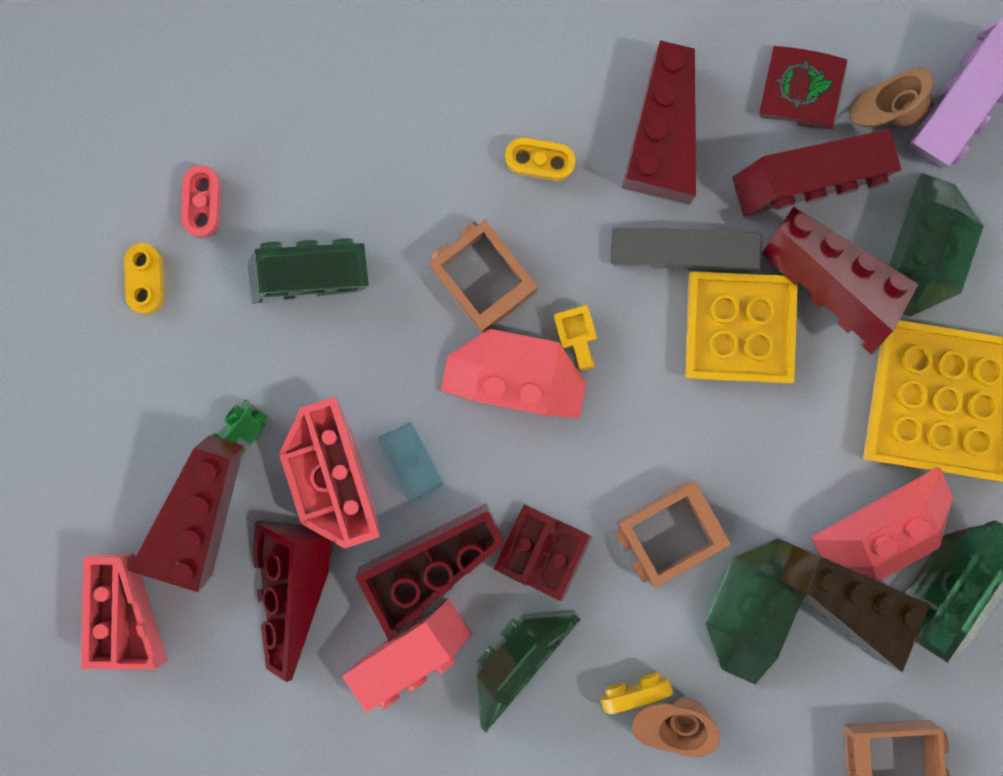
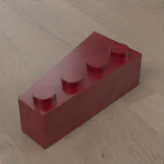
[621,40,696,205]
[732,129,902,217]

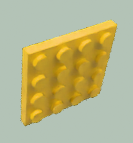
[863,320,1003,482]

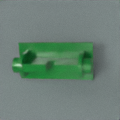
[211,399,267,455]

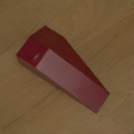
[253,521,332,682]

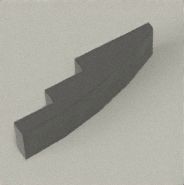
[611,228,762,270]

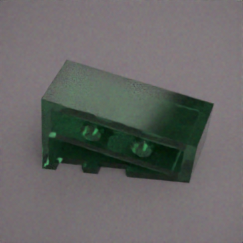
[247,238,369,304]

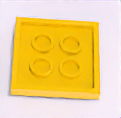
[685,272,798,384]

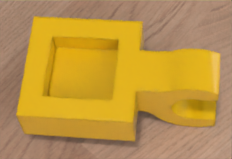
[553,305,598,371]

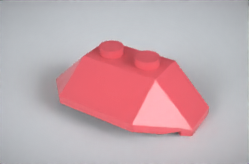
[441,328,587,418]
[279,397,380,549]
[811,467,953,582]

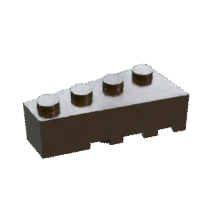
[780,546,930,673]

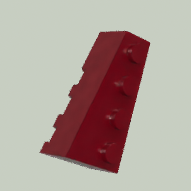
[762,206,919,355]
[128,435,244,592]
[355,503,504,642]

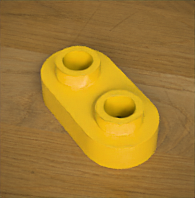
[505,137,576,182]
[124,243,165,315]
[600,672,673,714]

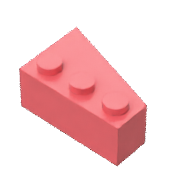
[81,553,168,669]
[342,598,473,713]

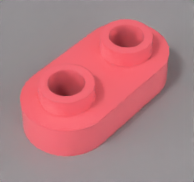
[181,165,221,238]

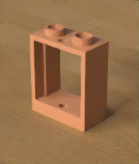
[428,220,538,333]
[615,480,731,588]
[844,720,950,776]

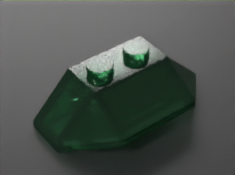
[889,173,984,317]
[905,520,1003,664]
[705,538,804,684]
[476,610,581,733]

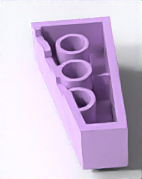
[906,17,1003,168]

